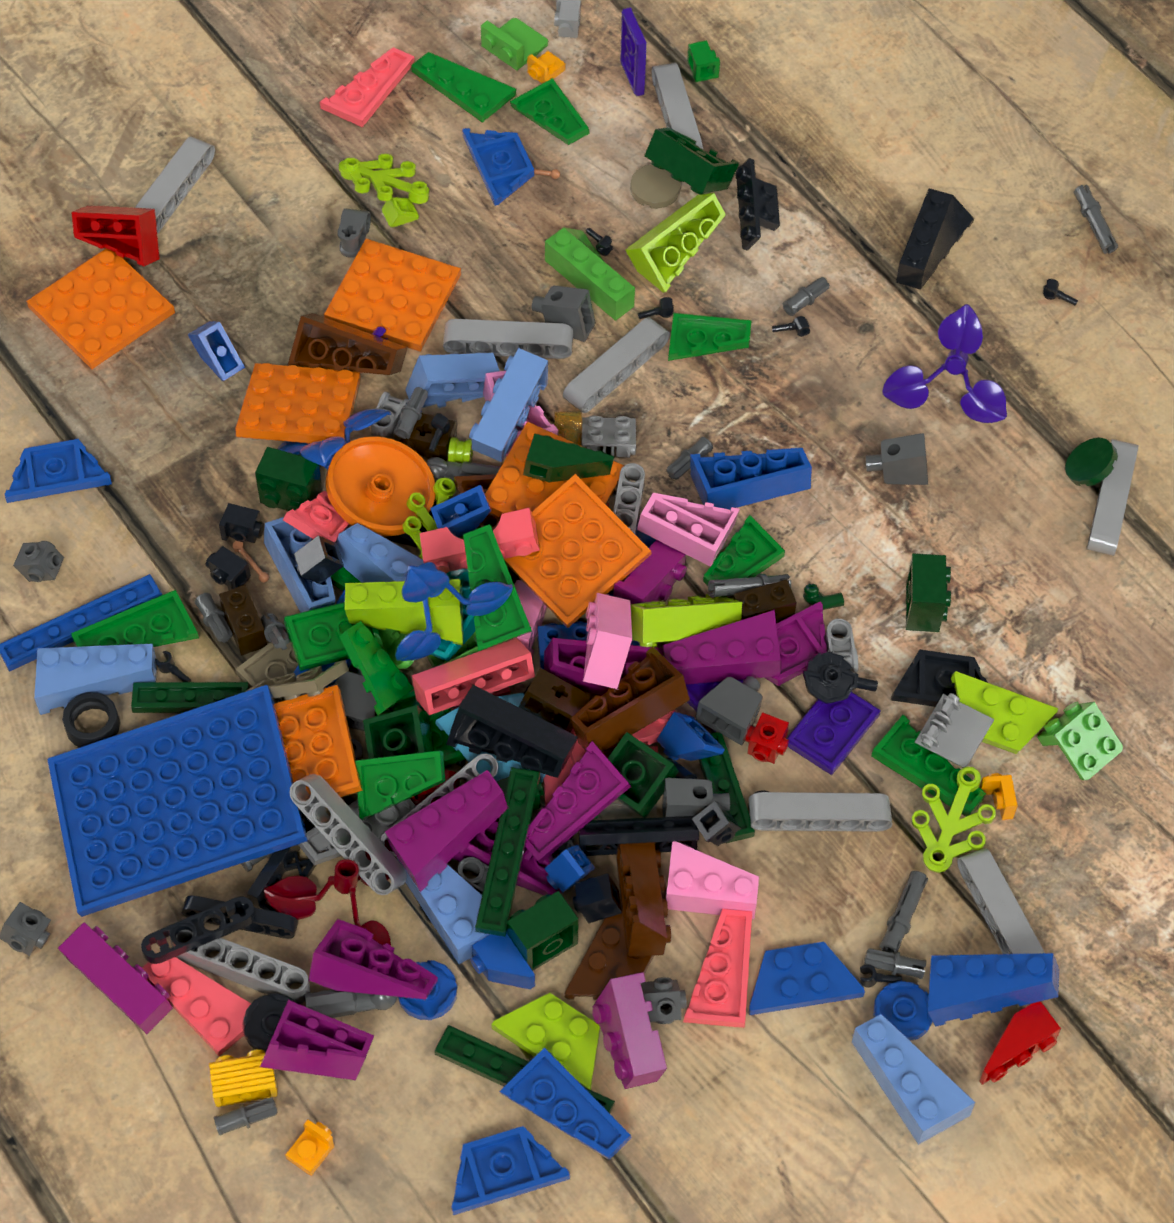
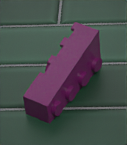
[663,610,781,684]
[544,638,664,696]
[385,770,508,892]

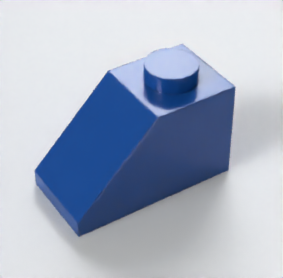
[188,321,245,381]
[430,485,491,538]
[657,712,725,761]
[545,845,595,893]
[470,933,535,989]

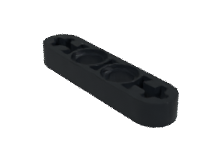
[181,895,299,939]
[141,896,255,964]

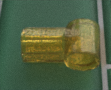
[554,411,582,446]

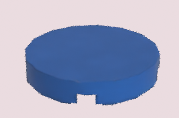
[398,960,457,1020]
[873,981,933,1041]

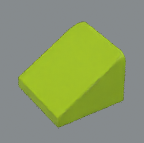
[382,197,419,227]

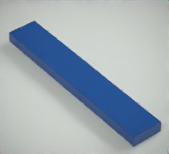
[0,574,162,672]

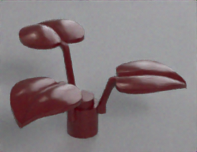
[264,840,391,946]

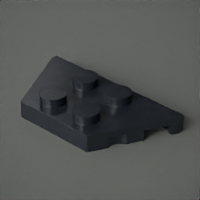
[891,649,988,707]

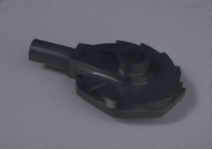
[803,651,878,704]

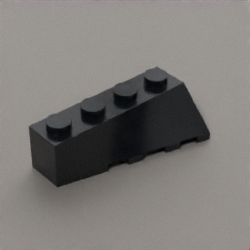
[896,188,974,290]
[446,685,578,778]

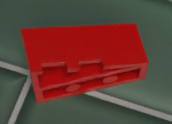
[71,205,160,266]

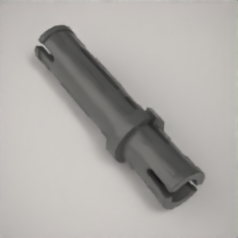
[1073,185,1118,254]
[708,574,791,598]
[879,871,928,954]

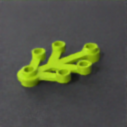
[339,154,429,204]
[402,478,464,560]
[912,767,996,873]

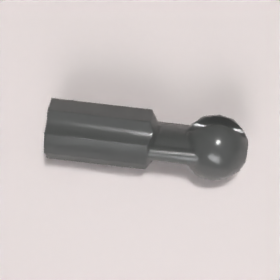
[425,457,501,483]
[305,989,398,1018]

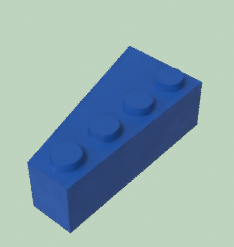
[690,448,812,510]
[928,953,1059,1027]

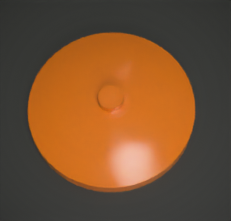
[326,437,436,536]

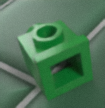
[687,40,720,82]

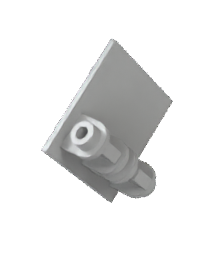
[582,415,636,458]
[915,693,994,768]

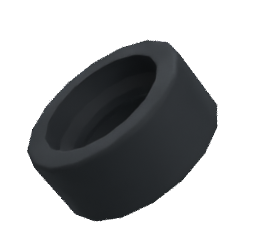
[62,692,120,747]

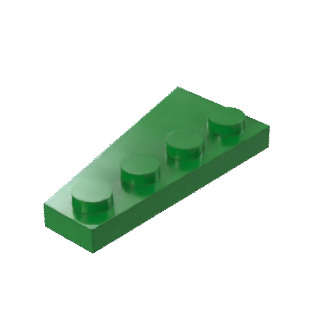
[411,52,516,123]
[463,524,532,652]
[71,590,199,647]
[871,715,986,817]

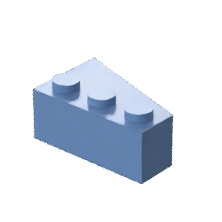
[405,353,500,413]

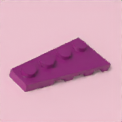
[525,741,631,864]

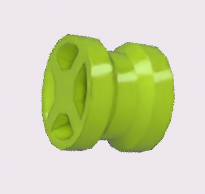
[448,437,473,463]

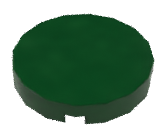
[1065,437,1118,486]

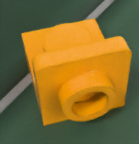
[527,51,565,84]
[980,773,1018,820]
[285,1119,334,1176]

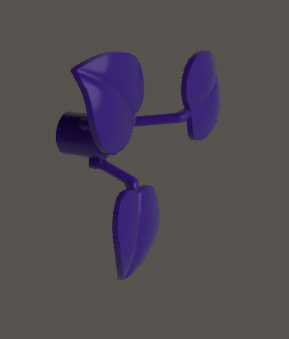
[882,304,1007,423]

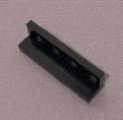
[247,811,316,912]
[579,816,699,856]

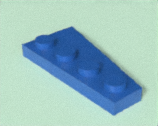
[499,1048,632,1160]

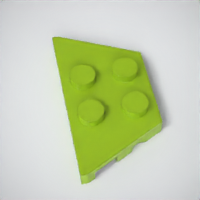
[951,671,1058,754]
[491,993,600,1090]

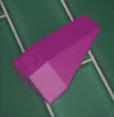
[453,817,562,895]
[309,919,438,999]

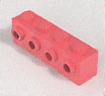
[412,638,535,715]

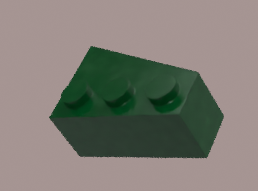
[644,127,740,194]

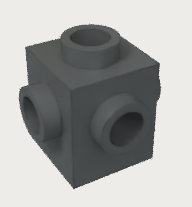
[13,541,65,582]
[0,902,51,957]
[641,977,687,1024]

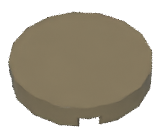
[630,164,681,209]

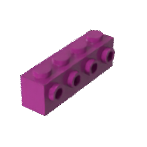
[58,922,173,1035]

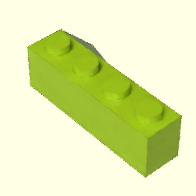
[625,193,726,293]
[345,579,463,645]
[630,594,742,647]

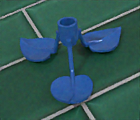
[277,409,391,471]
[395,562,513,661]

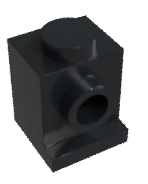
[219,503,264,543]
[205,546,251,591]
[692,801,741,846]

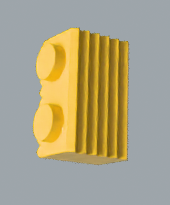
[209,1050,278,1107]

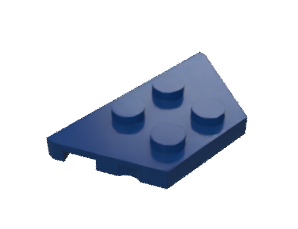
[462,128,534,206]
[5,439,112,503]
[749,942,865,1015]
[452,1126,570,1216]

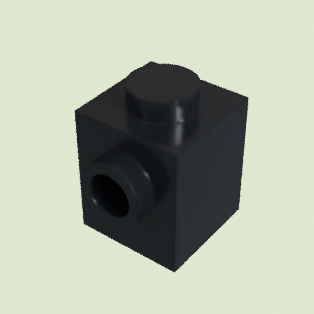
[294,535,344,584]
[573,873,622,924]

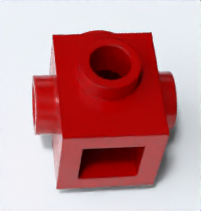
[745,712,789,764]

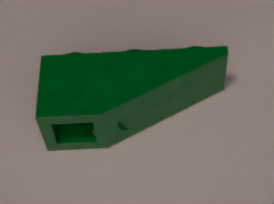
[523,434,615,483]

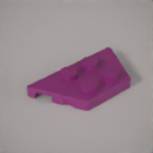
[765,602,827,686]

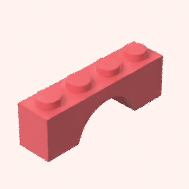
[420,508,540,573]

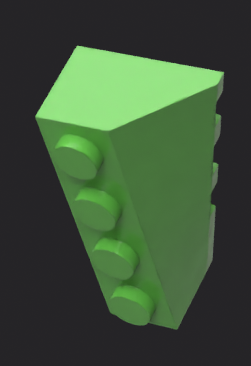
[545,228,635,321]

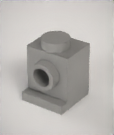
[554,0,581,38]

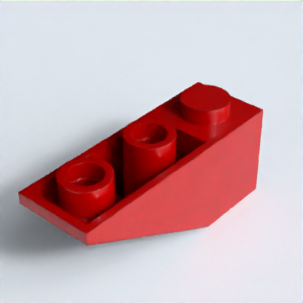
[979,1001,1061,1085]

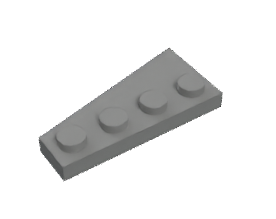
[298,798,416,866]

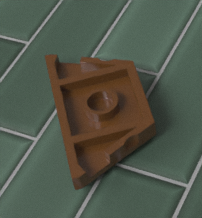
[565,899,654,1000]

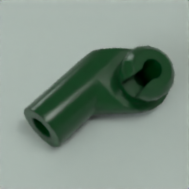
[803,584,844,610]

